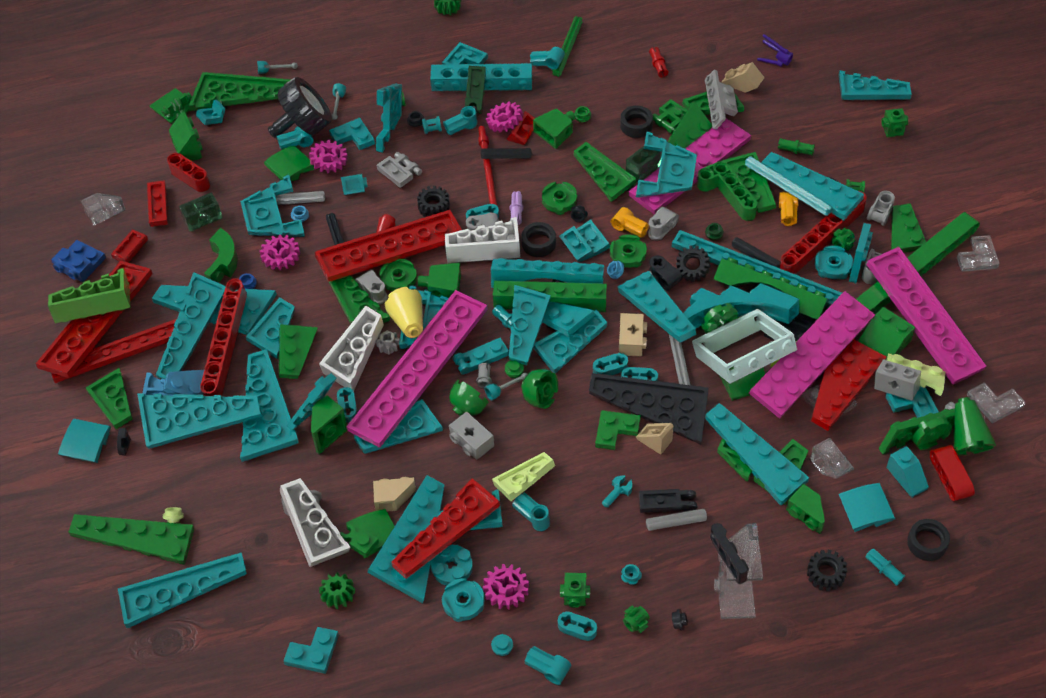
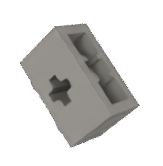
[874,360,921,400]
[449,412,494,460]

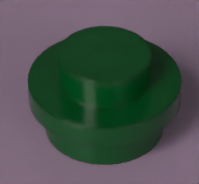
[705,223,724,240]

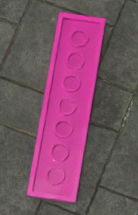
[629,118,751,215]
[866,247,987,385]
[749,291,875,419]

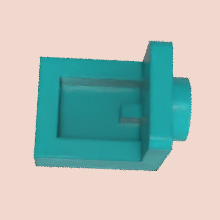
[196,100,225,125]
[341,174,368,195]

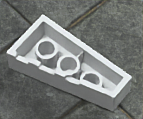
[445,217,520,263]
[319,306,384,392]
[280,478,351,567]

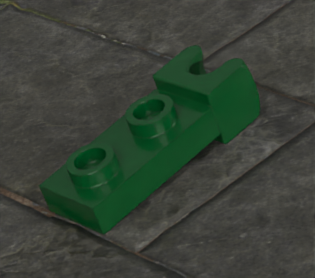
[464,66,486,115]

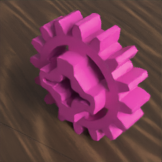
[486,101,524,133]
[309,140,347,173]
[260,234,300,270]
[483,564,529,610]

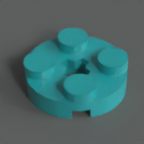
[815,246,853,279]
[430,545,473,585]
[442,578,485,622]

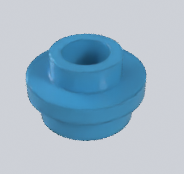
[291,206,309,222]
[607,261,624,279]

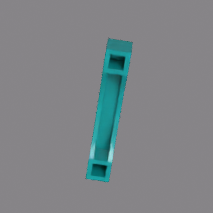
[491,258,604,288]

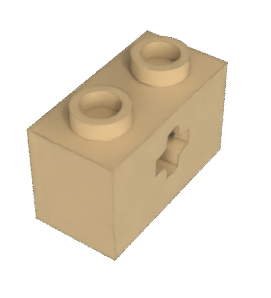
[619,313,647,356]

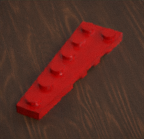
[391,478,500,579]

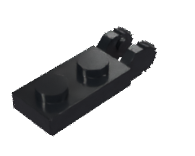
[639,489,698,513]
[710,523,749,584]

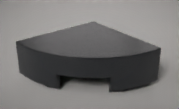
[117,428,131,456]

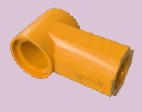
[779,192,798,226]
[610,207,649,238]

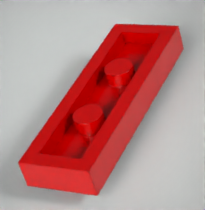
[147,180,168,227]

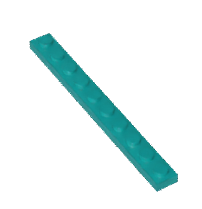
[672,230,842,308]

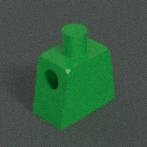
[533,109,576,149]
[418,263,461,298]

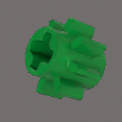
[832,228,856,251]
[623,605,650,633]

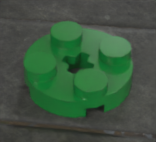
[542,182,577,215]
[610,234,647,268]
[380,259,417,292]
[701,303,738,334]
[911,415,952,450]

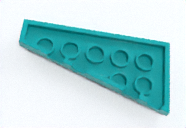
[152,285,277,335]
[240,349,299,462]
[137,393,262,449]
[367,475,444,603]

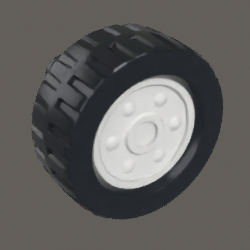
[268,77,332,138]

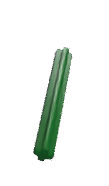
[552,16,583,77]

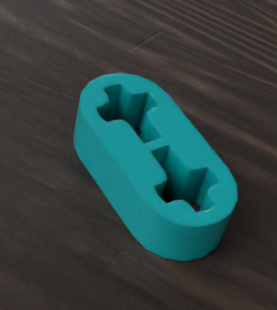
[466,204,499,225]
[593,353,628,375]
[621,367,658,381]
[337,387,357,423]
[558,612,597,641]

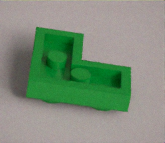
[595,410,641,450]

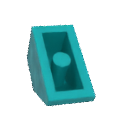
[887,446,929,498]

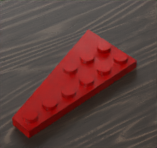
[811,339,886,431]

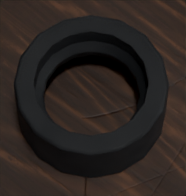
[620,105,653,138]
[521,222,556,257]
[908,519,950,561]

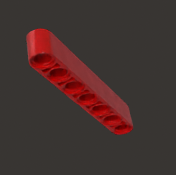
[780,191,867,274]
[200,279,247,396]

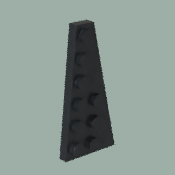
[589,373,709,445]

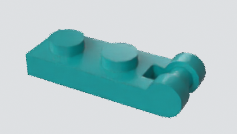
[453,337,509,375]

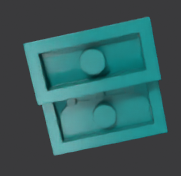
[559,219,610,262]
[58,419,111,463]
[839,483,895,532]

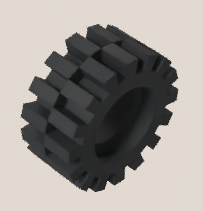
[417,186,450,217]
[676,246,711,282]
[807,549,847,591]

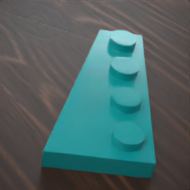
[509,285,551,365]
[533,310,607,373]

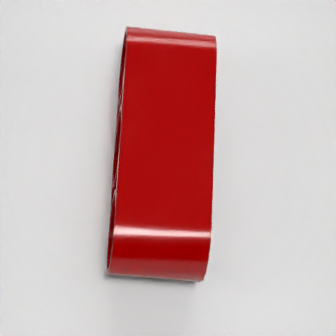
[167,153,210,192]
[930,445,975,501]

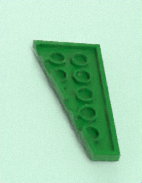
[189,72,291,111]

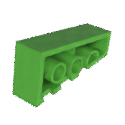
[48,268,130,323]

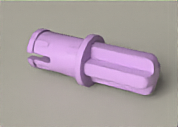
[509,191,523,225]

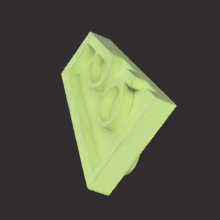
[886,353,945,396]
[492,452,555,501]

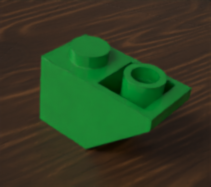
[786,484,825,534]

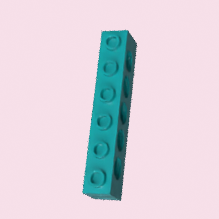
[430,63,532,91]

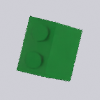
[858,307,915,358]
[311,395,347,454]

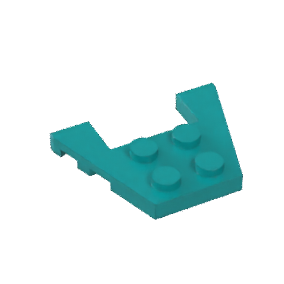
[376,83,402,152]
[636,132,697,198]
[240,175,305,237]
[399,286,449,349]

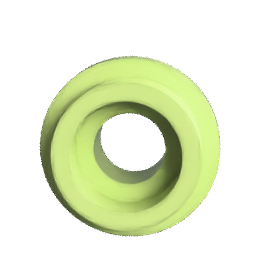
[163,507,184,523]

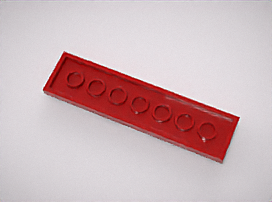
[315,210,462,282]
[36,261,153,378]

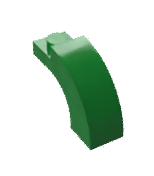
[204,228,238,283]

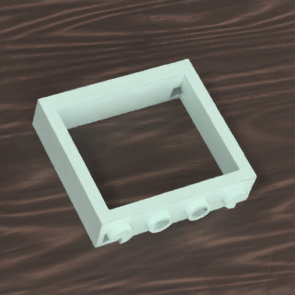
[692,309,797,383]

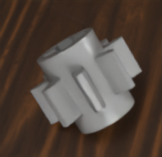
[376,330,400,355]

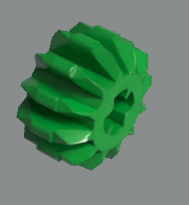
[434,0,461,16]
[319,572,356,610]

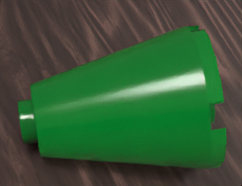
[954,397,996,455]

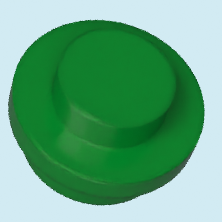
[574,106,591,122]
[505,360,524,378]

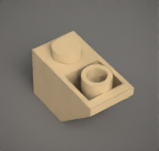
[722,62,764,93]
[373,477,416,511]

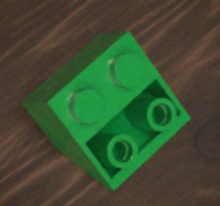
[169,111,203,161]

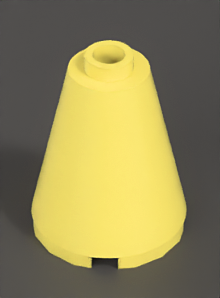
[385,287,423,338]

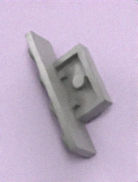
[705,70,738,130]

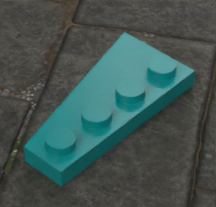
[839,70,912,100]
[354,399,443,454]

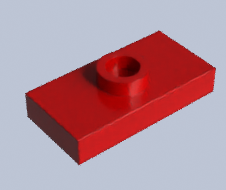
[111,229,148,263]

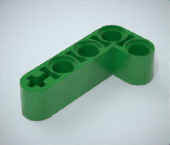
[697,161,757,221]

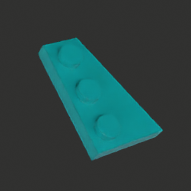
[849,223,873,283]
[542,302,595,337]
[287,373,337,431]

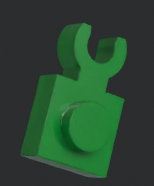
[340,524,379,557]

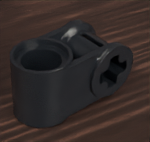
[649,255,683,291]

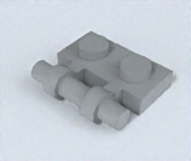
[377,152,422,188]

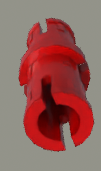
[649,47,669,78]

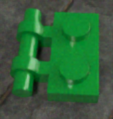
[653,99,687,134]

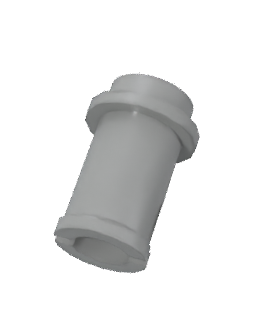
[476,363,492,388]

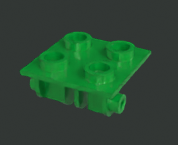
[149,88,192,123]

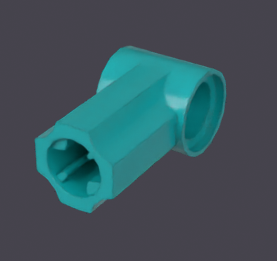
[530,47,565,69]
[443,106,478,135]
[277,126,313,150]
[512,493,550,531]
[525,646,572,685]

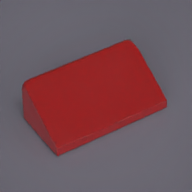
[507,111,535,145]

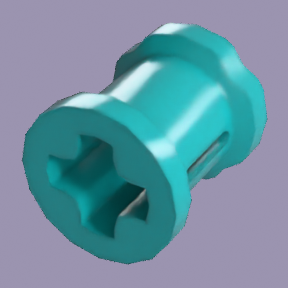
[422,116,442,134]

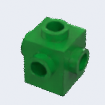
[881,108,908,137]
[560,573,590,608]

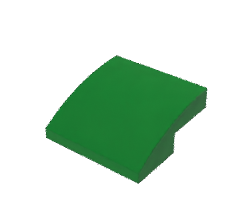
[264,146,314,181]
[346,509,395,558]

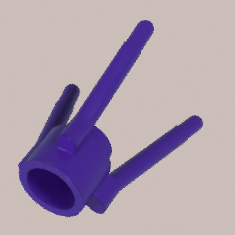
[757,34,793,67]

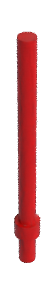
[478,126,497,205]

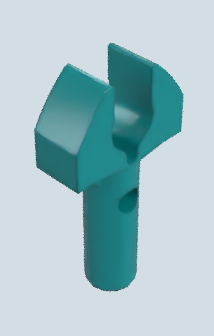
[602,475,632,508]

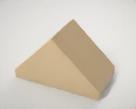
[636,423,674,454]

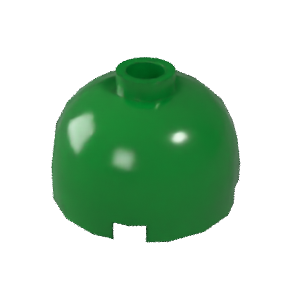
[521,369,558,409]
[449,380,489,416]

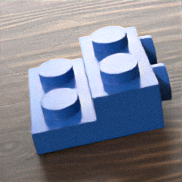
[51,240,106,282]

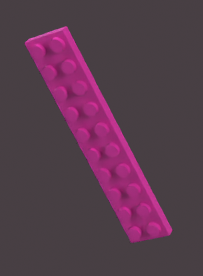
[346,290,488,448]

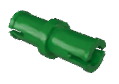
[778,138,815,156]

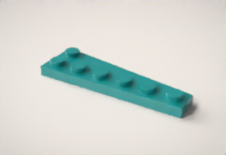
[761,152,864,220]
[618,271,696,343]
[156,272,226,380]
[705,403,809,505]
[118,553,247,628]

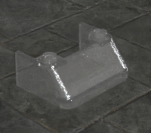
[714,523,763,619]

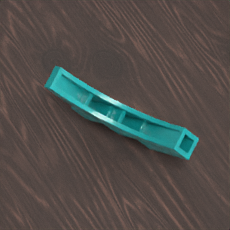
[683,283,799,329]

